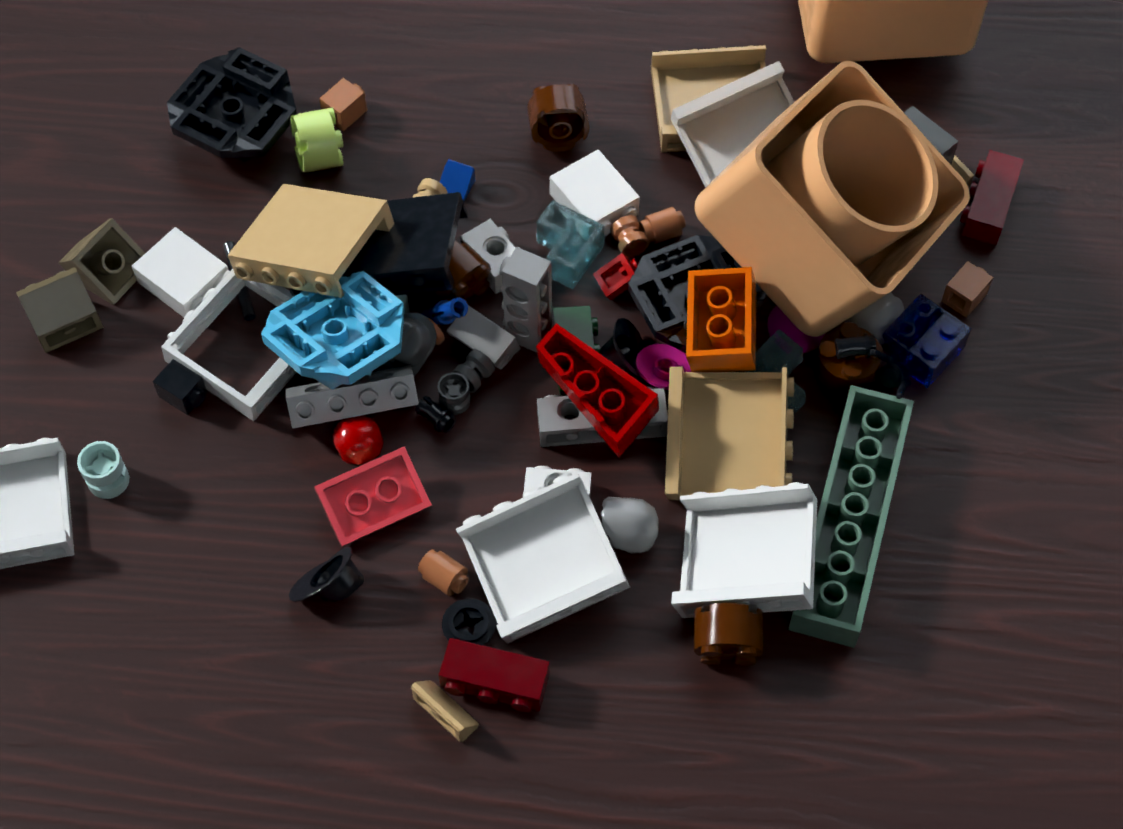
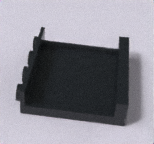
[341,192,468,296]

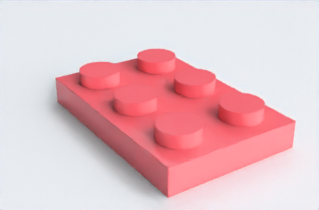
[314,446,432,547]

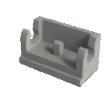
[446,305,521,370]

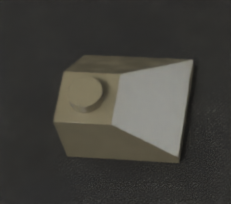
[59,218,145,305]

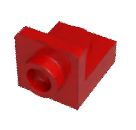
[593,253,639,300]

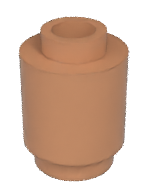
[639,207,686,244]
[418,549,469,596]

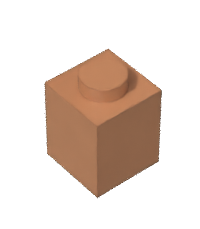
[319,78,367,131]
[941,261,993,318]

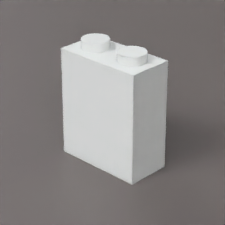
[550,149,640,242]
[132,227,228,317]

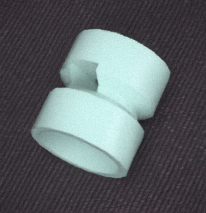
[77,441,130,499]

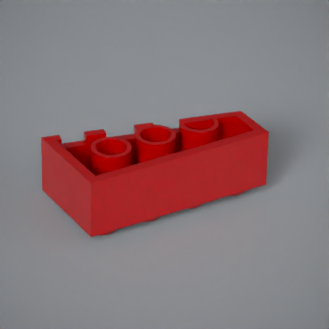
[536,323,659,457]

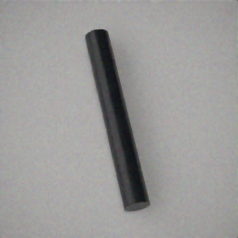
[223,241,256,321]

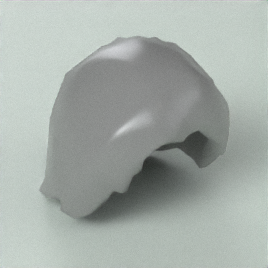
[845,292,907,344]
[601,497,659,553]

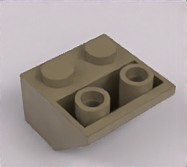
[16,267,103,353]

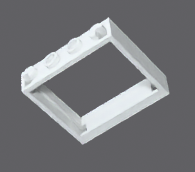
[161,269,296,421]

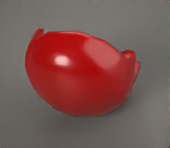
[332,415,384,465]

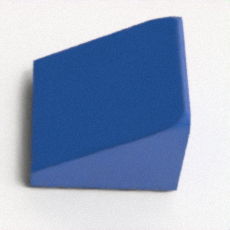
[440,159,476,202]

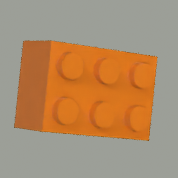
[686,267,756,372]

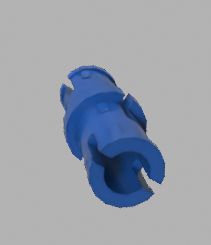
[421,297,468,325]

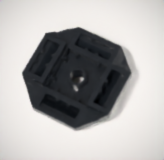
[167,47,297,162]
[628,235,767,353]

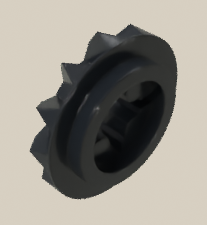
[442,598,496,645]

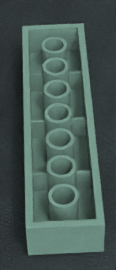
[788,385,914,648]

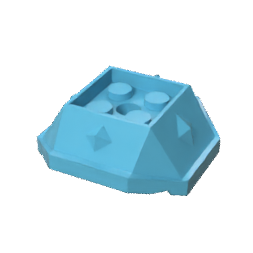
[261,271,405,390]

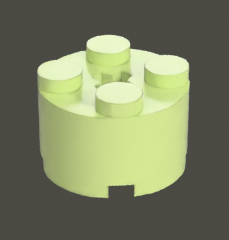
[290,108,343,173]

